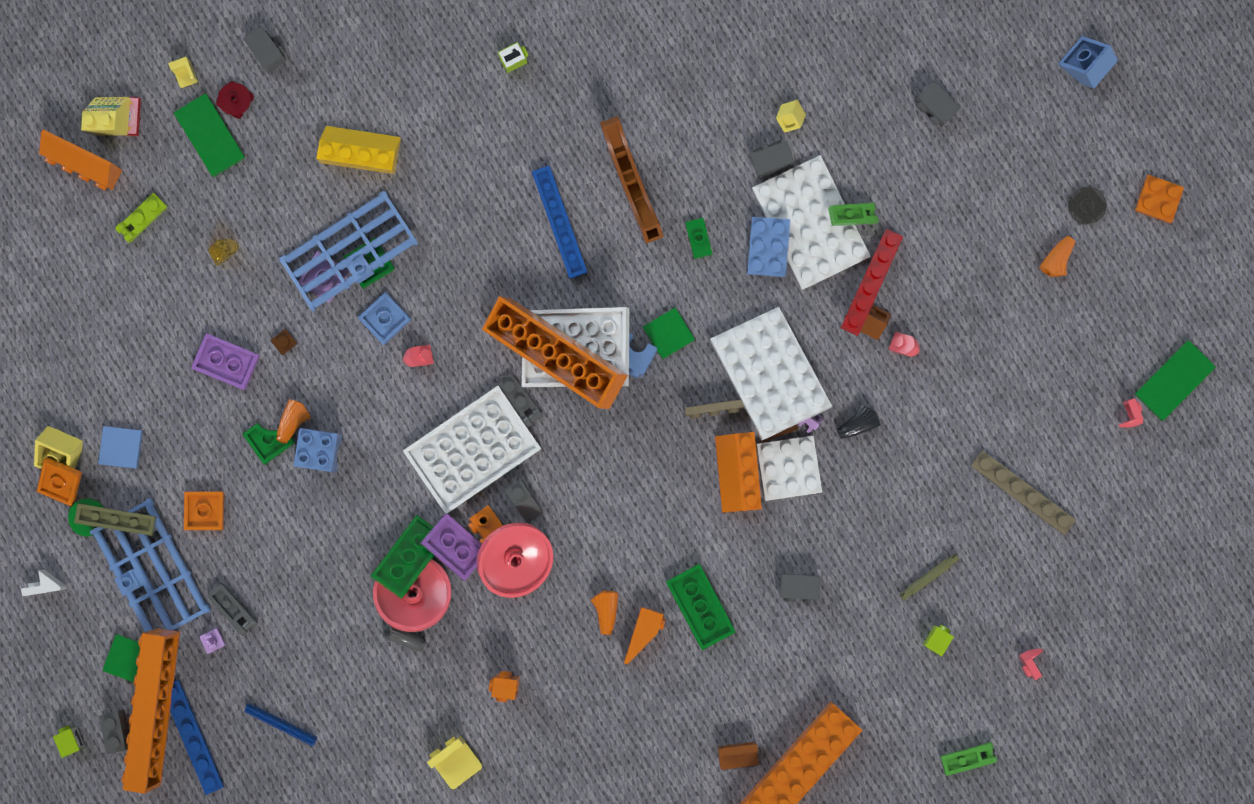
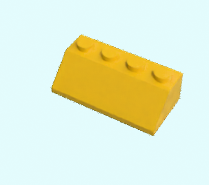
[316,126,401,174]

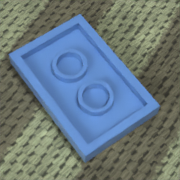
[747,217,791,277]

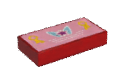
[123,97,141,136]

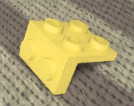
[427,736,482,789]

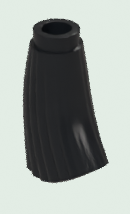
[836,404,881,439]

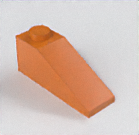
[624,606,666,665]

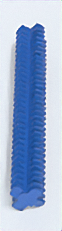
[244,703,317,747]

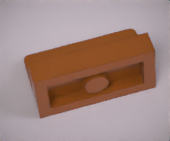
[860,305,891,340]
[717,742,759,770]

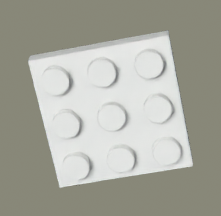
[756,436,822,501]

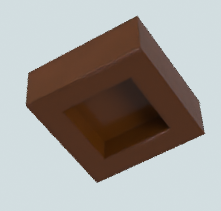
[270,329,298,356]

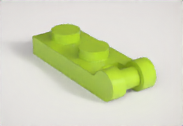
[115,193,168,243]

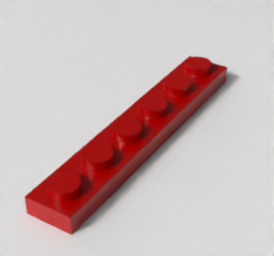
[840,229,903,336]

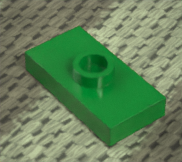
[685,218,713,259]

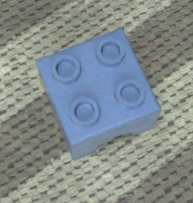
[629,332,657,379]
[293,428,342,473]

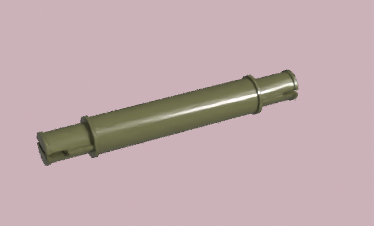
[899,553,959,601]

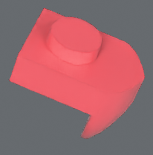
[889,332,920,357]
[403,345,434,367]
[1118,398,1143,428]
[1019,649,1044,680]

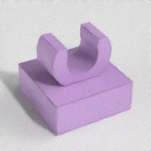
[799,414,824,433]
[200,628,226,654]

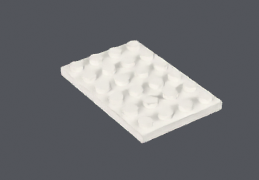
[752,155,871,290]
[522,307,629,387]
[710,307,832,440]
[403,386,541,514]

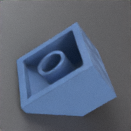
[1058,36,1118,89]

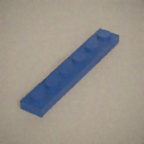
[532,165,588,279]
[170,680,225,795]

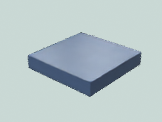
[357,292,412,345]
[98,426,143,469]

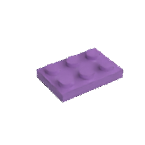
[191,333,260,390]
[421,513,481,581]

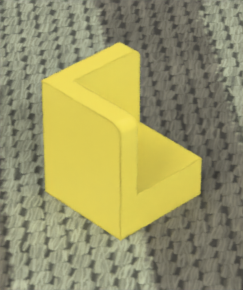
[168,57,198,88]
[776,100,806,133]

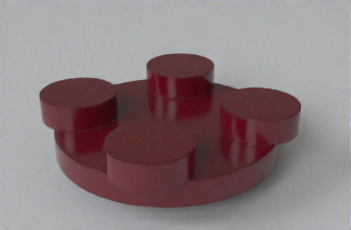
[216,81,254,119]

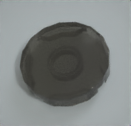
[1068,186,1107,224]

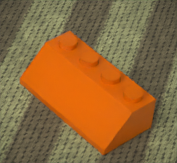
[39,129,122,191]
[715,432,762,513]

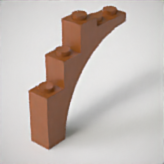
[600,116,664,244]

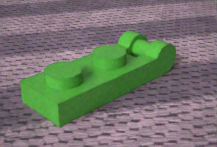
[828,203,879,226]
[940,742,997,776]

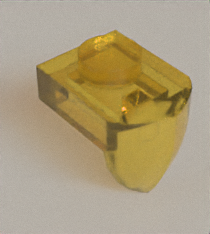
[207,238,239,266]

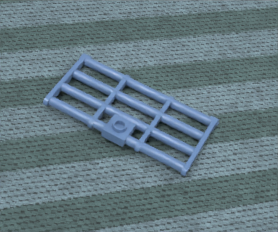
[279,190,418,312]
[90,498,211,632]

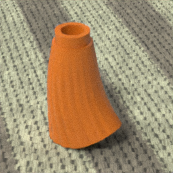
[1039,236,1076,277]
[276,400,311,444]
[590,590,618,635]

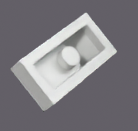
[21,570,66,596]

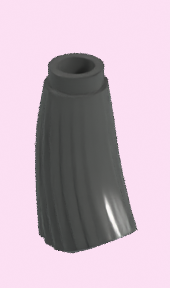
[382,624,426,652]

